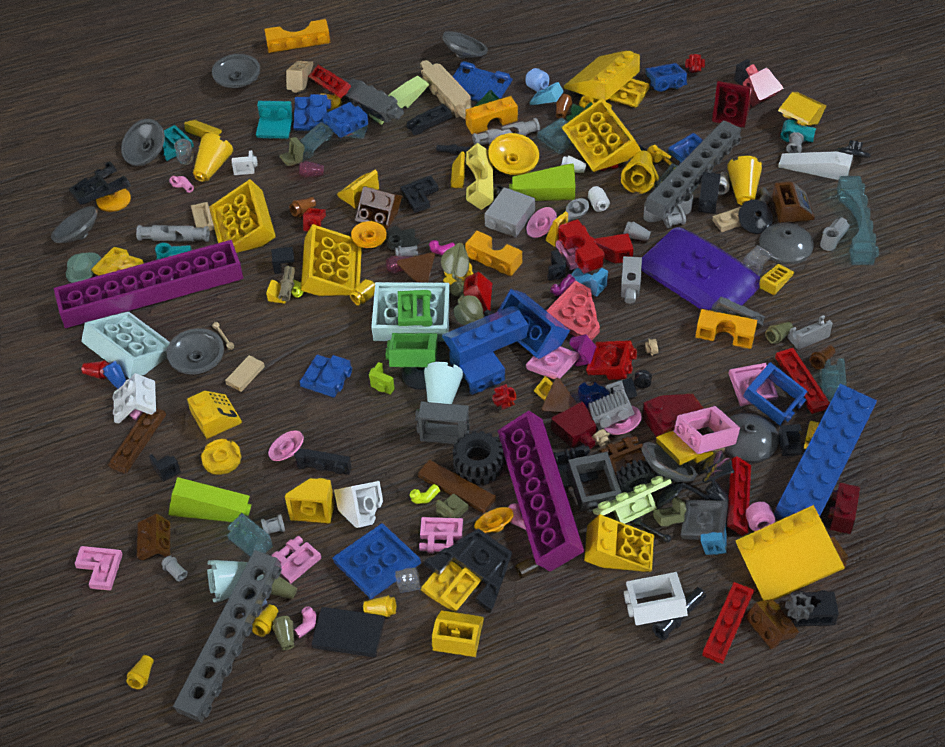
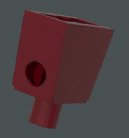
[551,402,596,449]

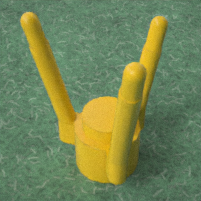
[647,145,677,183]

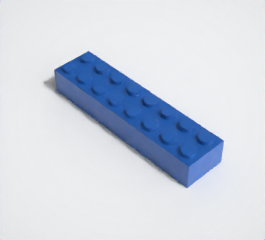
[774,384,877,520]

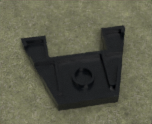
[69,161,131,205]
[424,528,512,613]

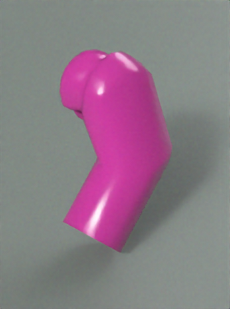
[429,240,455,255]

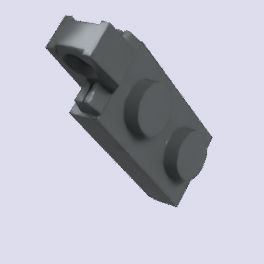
[711,297,765,328]

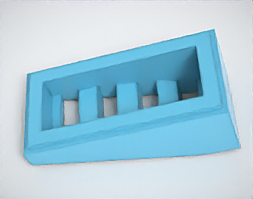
[529,82,563,105]

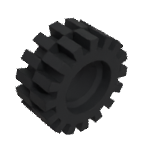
[616,460,655,493]

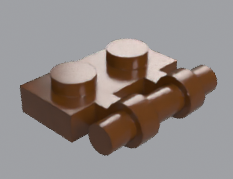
[599,436,646,475]

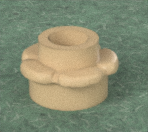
[645,338,658,356]
[592,429,610,447]

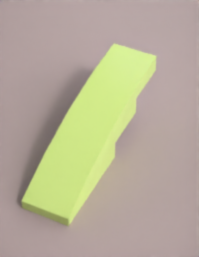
[369,76,429,125]

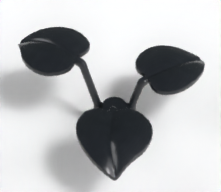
[655,450,734,510]

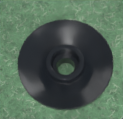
[738,199,773,234]
[402,367,427,390]

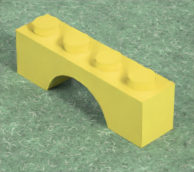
[466,143,494,210]

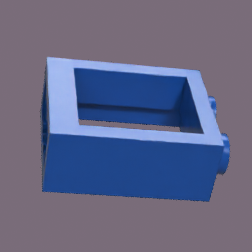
[743,362,808,425]

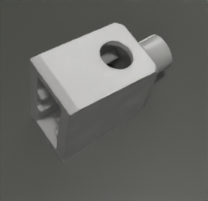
[621,256,642,304]

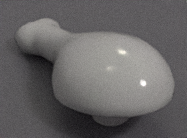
[565,198,589,221]

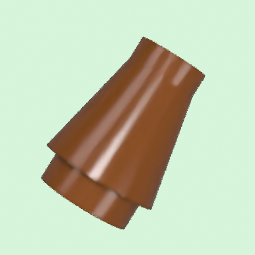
[556,94,572,119]
[289,197,316,217]

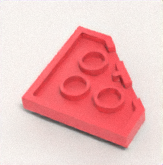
[546,281,600,340]

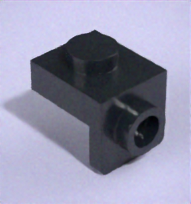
[547,250,566,281]

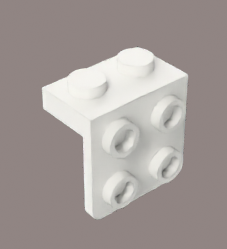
[113,373,156,424]

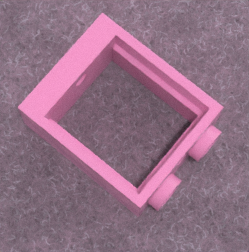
[674,406,740,454]

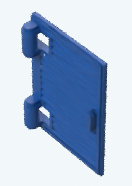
[452,61,513,102]

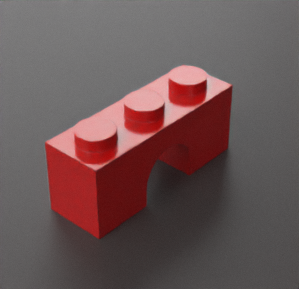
[558,219,605,274]

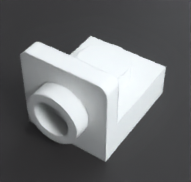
[232,150,257,175]

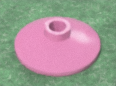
[526,207,557,238]
[604,406,641,435]
[268,430,304,461]

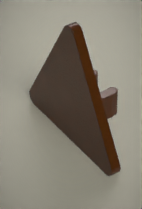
[397,252,435,283]
[541,377,577,413]

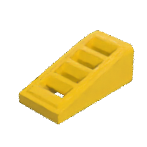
[546,211,568,247]
[759,264,794,296]

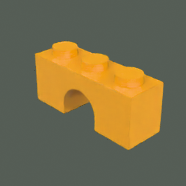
[465,96,518,134]
[465,231,522,276]
[695,309,757,349]

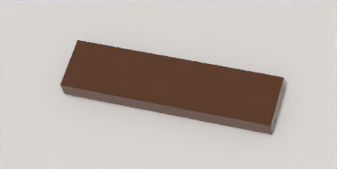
[108,408,166,474]
[418,460,496,514]

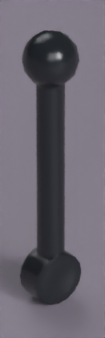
[633,518,671,543]

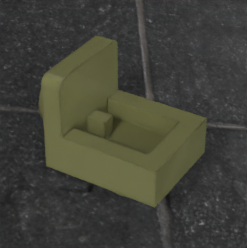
[280,137,304,166]
[653,496,686,527]

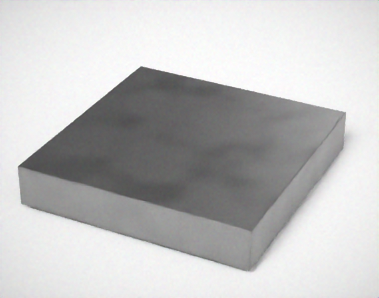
[681,500,728,540]

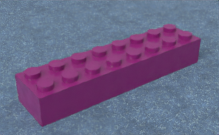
[498,410,584,572]

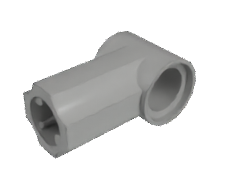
[820,217,850,251]

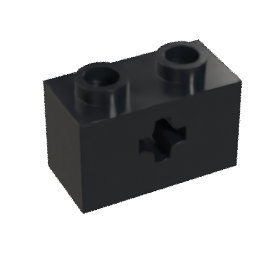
[789,590,839,626]

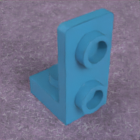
[571,268,608,297]
[701,524,727,555]

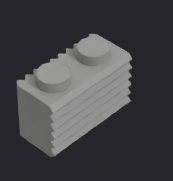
[588,389,635,430]

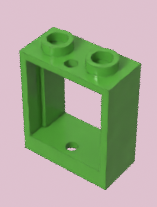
[386,333,438,367]

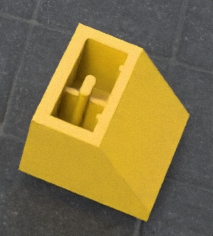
[778,92,826,126]
[432,610,484,657]

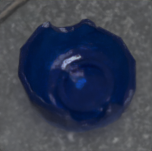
[578,382,608,408]

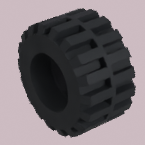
[453,431,503,486]

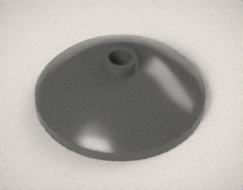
[442,31,488,59]
[212,54,260,88]
[121,119,165,166]
[51,206,98,243]
[759,223,814,264]
[167,328,224,374]
[724,413,779,463]
[641,442,697,482]

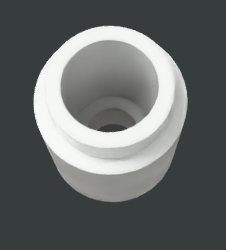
[588,186,610,212]

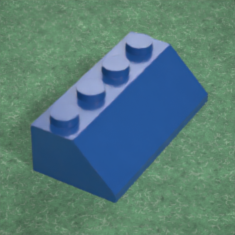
[497,289,570,359]
[442,307,528,365]

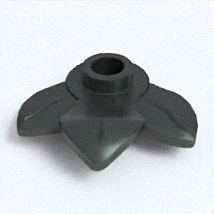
[387,225,420,250]

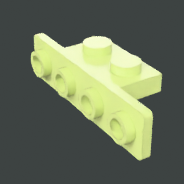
[593,476,672,524]

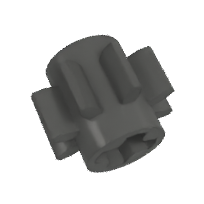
[785,592,814,621]

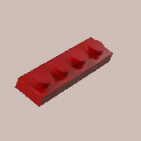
[308,64,351,99]
[775,348,830,414]
[727,456,751,536]
[702,582,754,664]

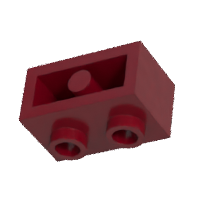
[828,482,860,534]

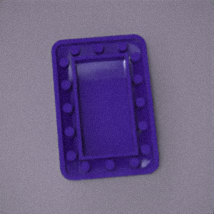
[641,227,761,310]

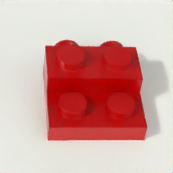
[586,340,637,380]

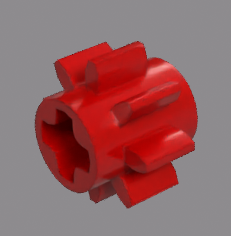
[685,54,705,73]
[492,384,516,410]

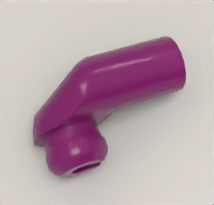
[550,274,575,296]

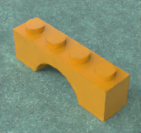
[264,19,330,53]

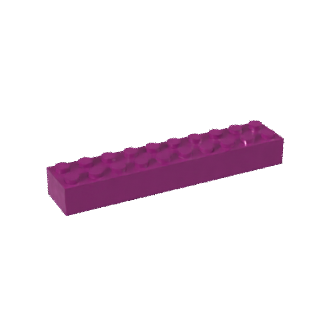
[53,240,244,328]

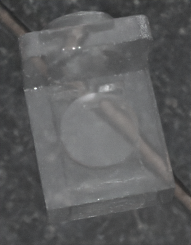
[395,567,421,593]

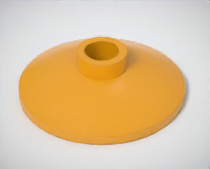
[96,189,131,212]
[351,221,387,248]
[474,507,514,533]

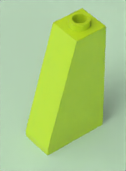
[509,163,575,201]
[168,477,251,523]

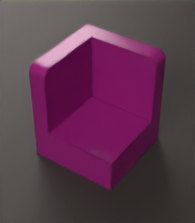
[569,334,596,367]

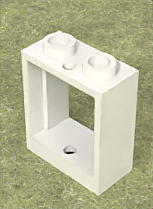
[623,572,688,625]

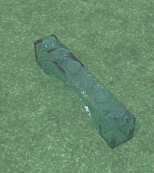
[837,176,879,265]

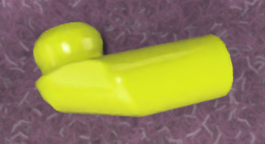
[291,279,304,298]
[410,484,440,504]

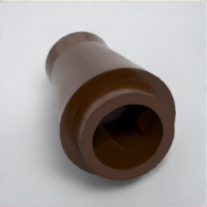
[810,345,835,369]

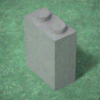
[485,187,535,237]

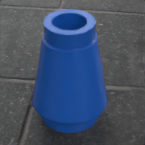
[102,361,126,389]

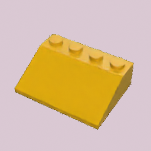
[564,51,640,101]
[561,97,641,172]
[209,179,276,253]
[301,224,362,296]
[736,505,845,601]

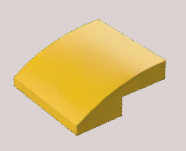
[608,78,649,108]
[91,247,144,276]
[656,431,713,465]
[420,561,481,612]

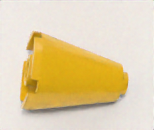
[193,133,233,182]
[621,151,655,194]
[727,156,762,205]

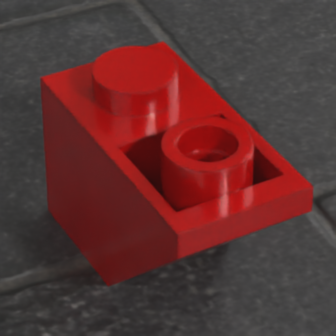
[595,233,634,264]
[463,271,493,314]

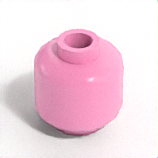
[745,502,775,531]

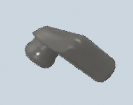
[758,187,772,205]

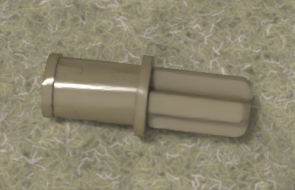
[278,266,295,301]

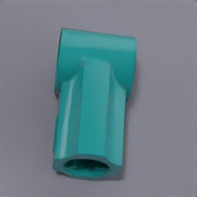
[780,120,816,142]
[155,243,192,260]

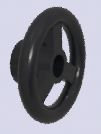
[837,140,871,158]

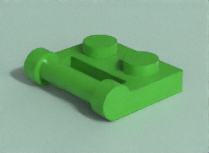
[398,290,433,327]

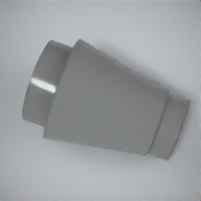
[623,221,651,241]

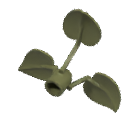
[441,243,484,325]

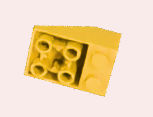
[584,514,654,572]

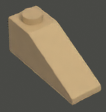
[286,61,313,92]

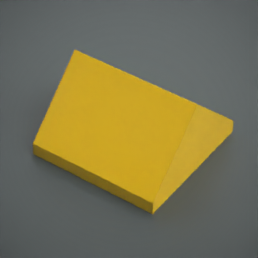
[336,169,379,208]

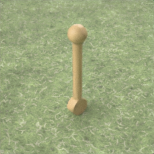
[212,322,234,350]

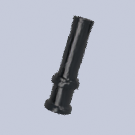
[652,587,706,640]

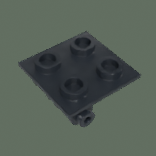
[553,444,599,488]

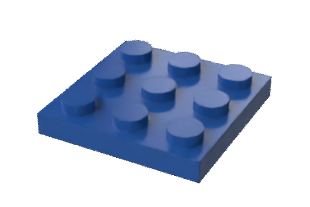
[332,523,421,599]

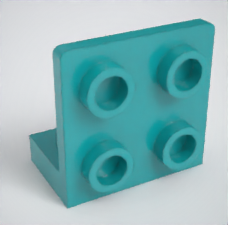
[256,101,293,139]

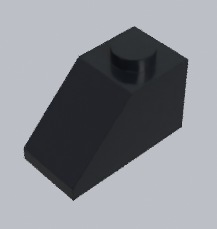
[698,172,721,214]

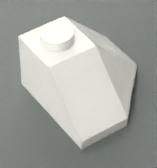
[334,481,383,528]

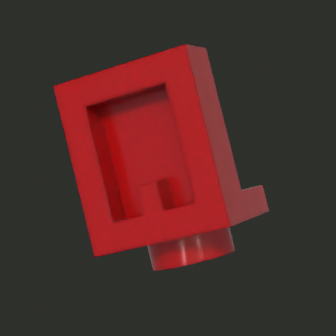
[303,208,326,231]

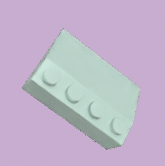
[372,282,449,341]
[81,311,170,379]

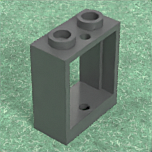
[415,401,470,444]
[566,452,621,512]

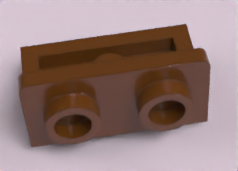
[137,513,171,561]
[746,599,799,649]

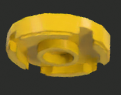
[201,439,242,475]

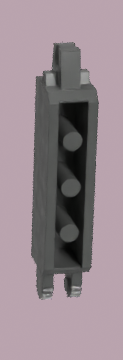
[343,78,404,122]

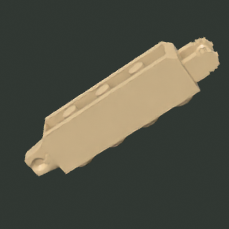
[420,60,472,120]

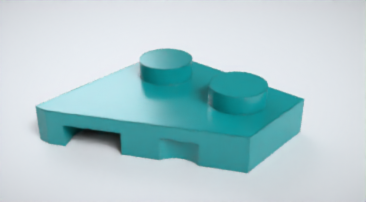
[163,125,194,161]

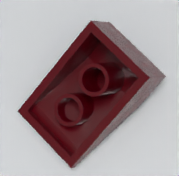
[712,81,751,128]
[642,394,704,437]

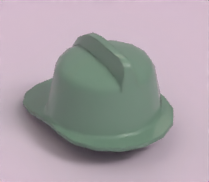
[66,252,101,283]

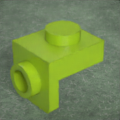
[369,362,394,395]

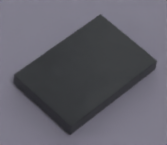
[311,607,385,658]

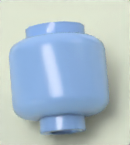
[525,68,549,92]

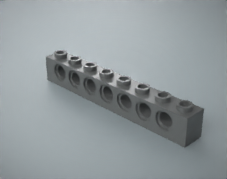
[646,120,741,219]
[173,550,282,723]

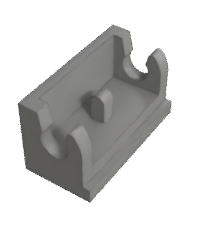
[787,315,833,350]

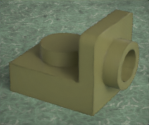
[436,493,468,518]

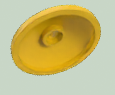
[488,133,539,175]

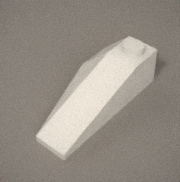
[778,152,853,182]

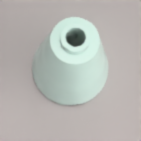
[424,362,463,404]
[207,560,265,603]

